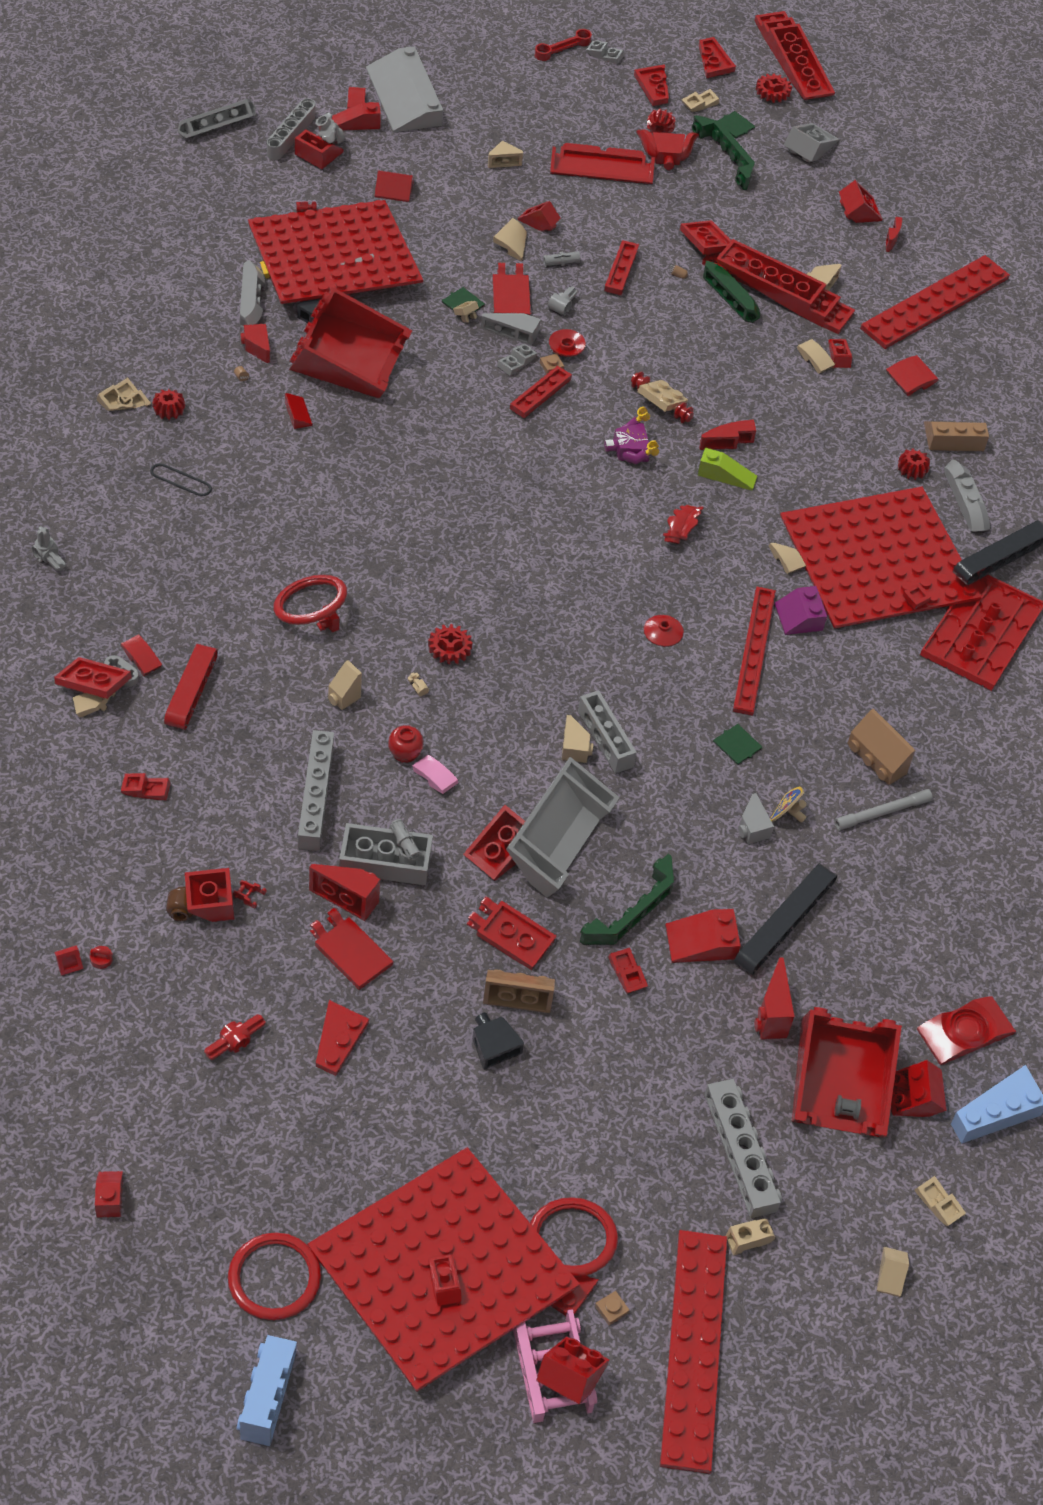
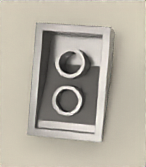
[784,123,840,162]

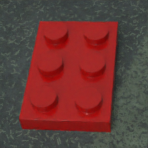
[680,220,731,255]
[54,657,132,699]

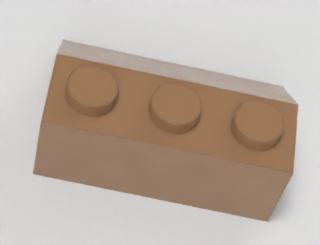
[924,421,989,451]
[847,709,916,785]
[483,970,555,1013]

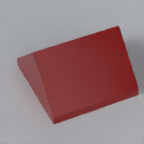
[374,170,415,202]

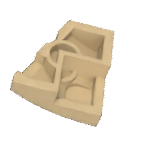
[493,218,527,261]
[97,378,151,411]

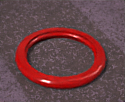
[273,575,347,625]
[530,1197,618,1277]
[228,1232,321,1320]

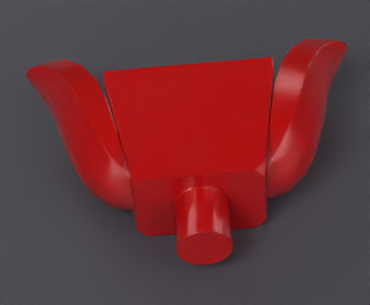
[636,129,699,170]

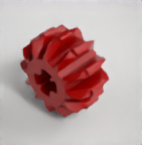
[647,108,676,133]
[152,389,185,420]
[898,448,930,480]

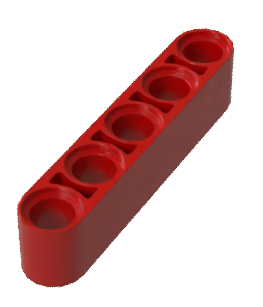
[164,644,218,730]

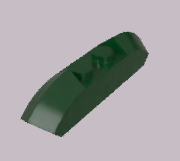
[703,261,760,323]

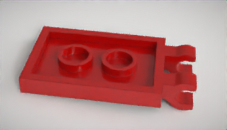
[492,263,531,315]
[466,896,556,970]
[310,908,393,990]

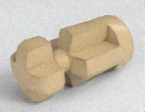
[408,673,429,697]

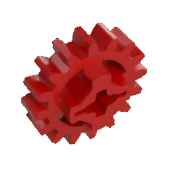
[755,73,792,103]
[428,624,473,665]

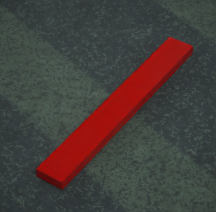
[733,586,776,716]

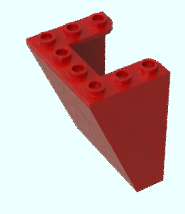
[289,287,412,398]
[791,1007,902,1138]

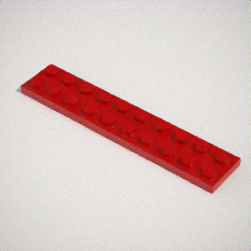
[860,255,1010,349]
[660,1230,727,1474]

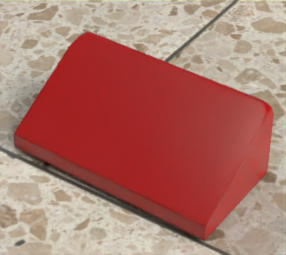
[285,393,312,429]

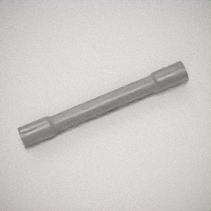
[834,789,933,831]

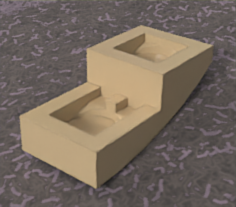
[682,89,720,112]
[797,339,835,374]
[914,1176,966,1226]

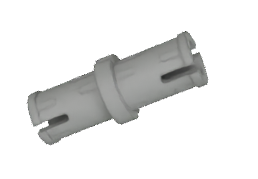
[543,251,580,267]
[390,819,421,861]

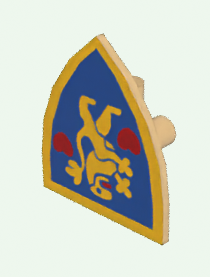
[770,787,806,823]

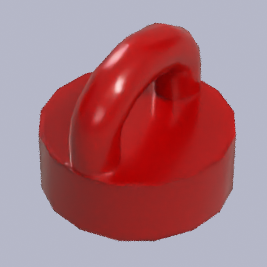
[90,946,113,969]

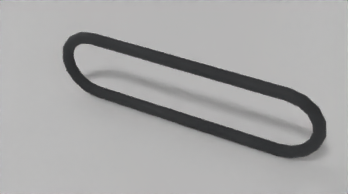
[150,463,212,496]

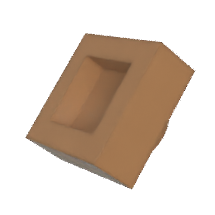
[540,354,564,374]
[595,1291,630,1326]

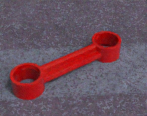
[534,29,592,61]

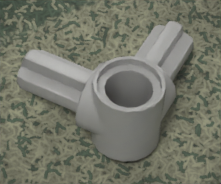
[31,527,66,571]

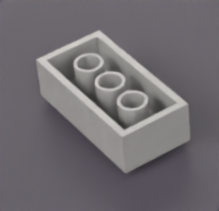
[339,823,433,885]

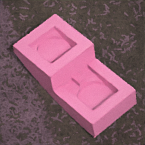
[412,755,459,794]

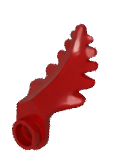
[663,505,704,544]

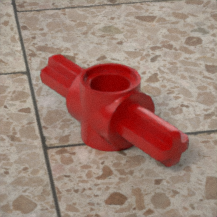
[204,1014,266,1060]

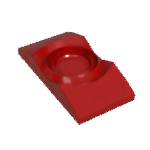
[917,996,1016,1066]

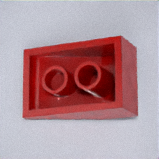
[463,805,525,881]
[309,864,380,921]
[665,909,741,963]
[754,958,795,1040]

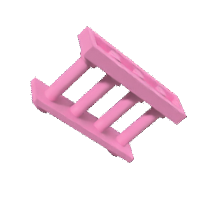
[513,1310,597,1423]

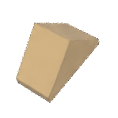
[488,141,523,168]
[877,1247,909,1297]

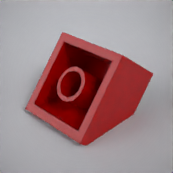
[839,180,883,223]
[185,868,235,922]

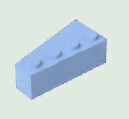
[951,1065,1043,1144]
[237,1335,297,1446]

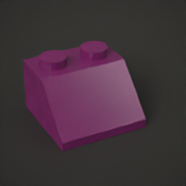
[774,586,827,635]

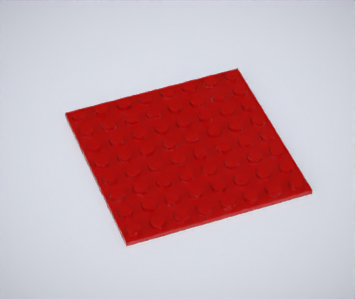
[248,200,423,304]
[780,486,982,629]
[307,1147,580,1392]

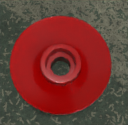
[549,329,586,357]
[644,615,684,647]

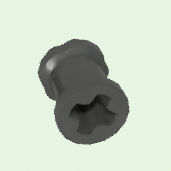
[834,1095,861,1120]

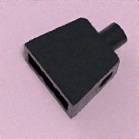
[472,1012,524,1070]

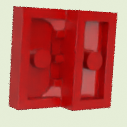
[886,355,939,396]

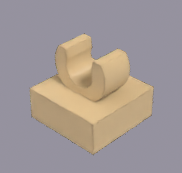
[453,301,479,323]

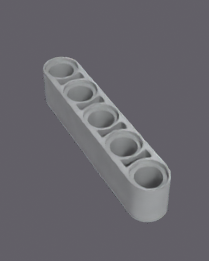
[267,98,316,160]

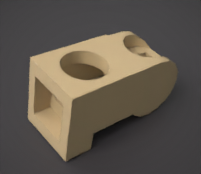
[726,1219,775,1256]

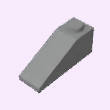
[481,313,541,345]

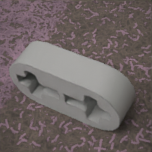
[104,655,139,687]

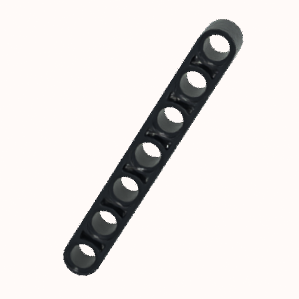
[952,520,1043,585]
[734,863,838,975]

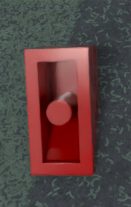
[518,201,561,231]
[240,324,270,363]
[95,1171,123,1218]

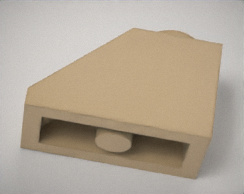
[807,264,842,291]
[328,660,362,710]
[562,715,593,763]

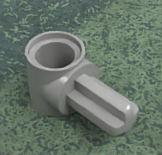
[548,286,577,316]

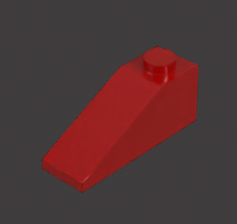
[332,102,381,130]

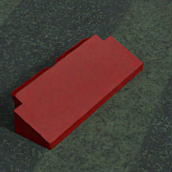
[550,143,655,184]

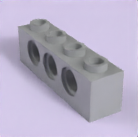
[578,690,637,774]

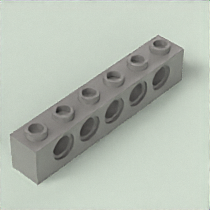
[298,730,334,851]
[705,1079,782,1219]

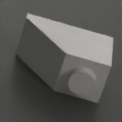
[738,793,774,844]

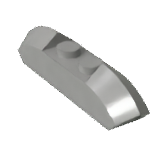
[177,98,256,138]
[240,260,265,329]
[944,459,990,531]

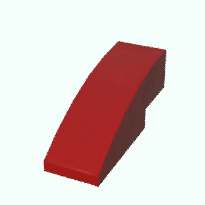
[699,420,756,450]

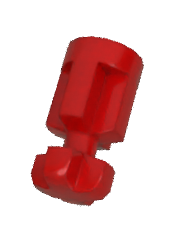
[296,201,317,212]

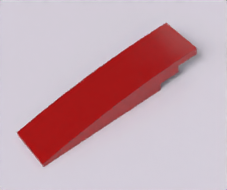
[754,11,835,100]
[716,239,855,334]

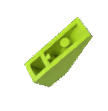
[698,448,757,491]

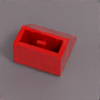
[295,129,344,169]
[891,1060,947,1117]
[536,1337,610,1404]

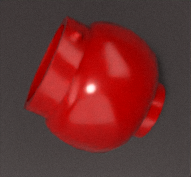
[388,725,424,763]

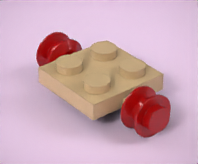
[631,372,694,423]

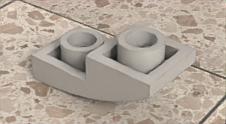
[586,40,624,64]
[497,344,537,376]

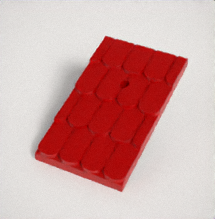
[920,575,1043,691]

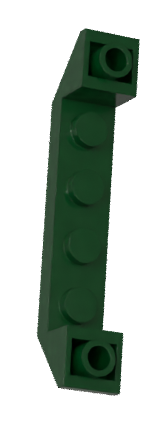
[692,115,755,191]
[580,853,674,945]

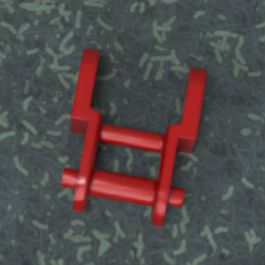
[232,880,267,909]

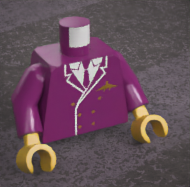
[604,407,659,464]

